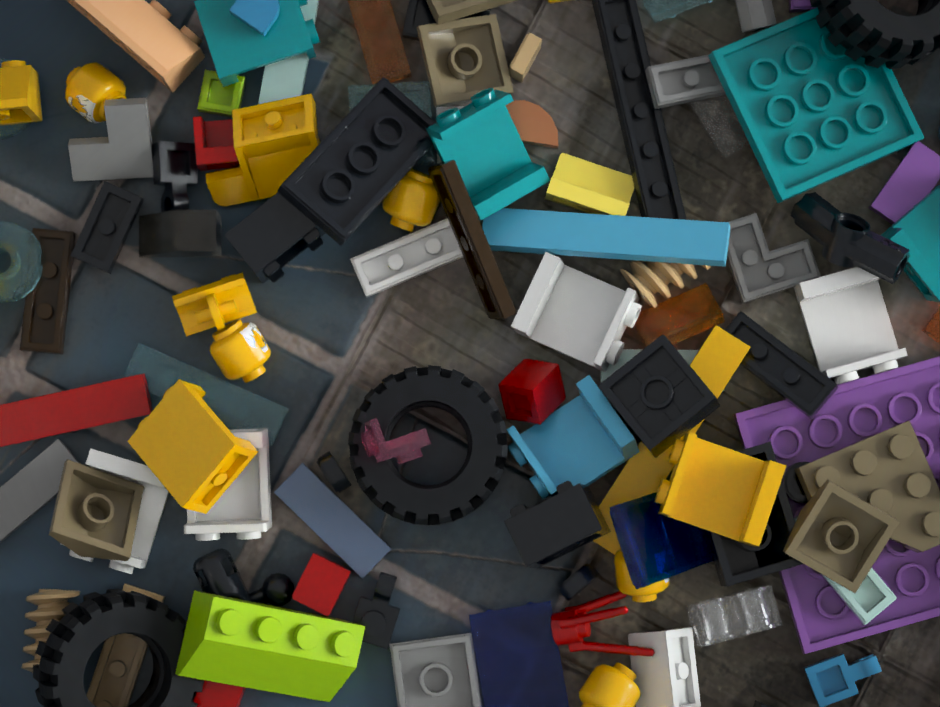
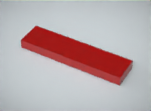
[0,373,153,447]

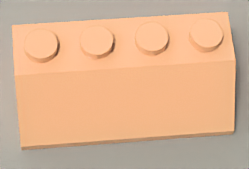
[66,0,205,93]

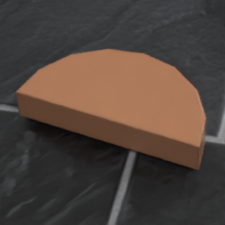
[506,100,558,149]

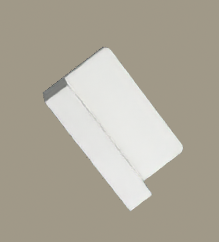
[628,627,701,707]

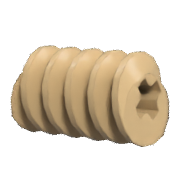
[620,260,711,309]
[21,589,80,673]

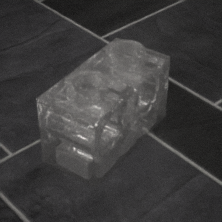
[686,584,782,647]

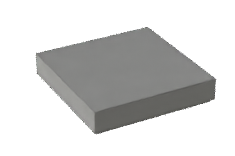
[389,632,482,707]

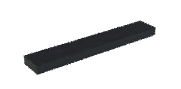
[592,0,686,220]

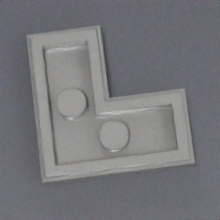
[68,97,153,182]
[727,213,821,304]

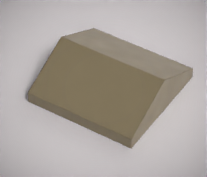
[417,14,514,107]
[49,459,144,561]
[783,479,900,593]

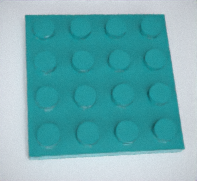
[708,7,924,203]

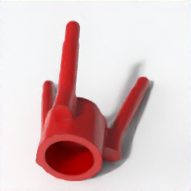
[551,591,655,657]

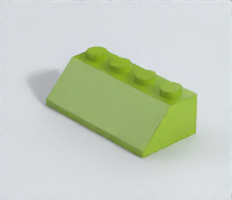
[175,590,365,702]

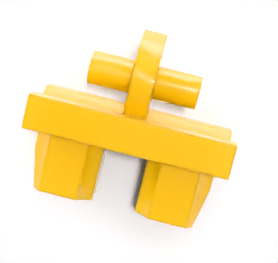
[172,272,257,337]

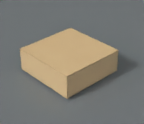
[509,32,542,83]

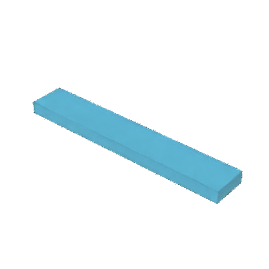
[482,208,731,267]

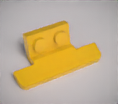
[206,94,321,207]

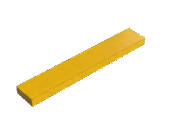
[593,325,751,555]

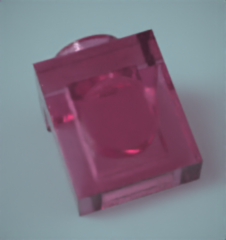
[361,418,431,464]

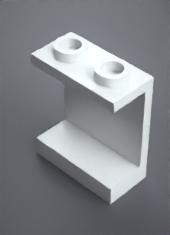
[511,252,642,372]
[794,267,908,385]
[60,448,169,574]

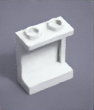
[184,428,272,541]

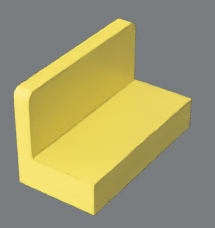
[545,153,635,216]

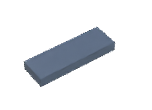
[274,463,391,579]

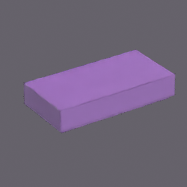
[868,141,940,225]

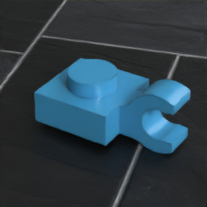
[804,653,882,707]

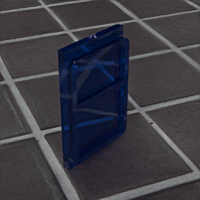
[609,492,713,589]
[469,601,569,707]

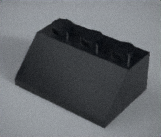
[704,442,803,587]

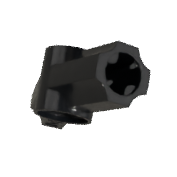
[791,192,910,284]

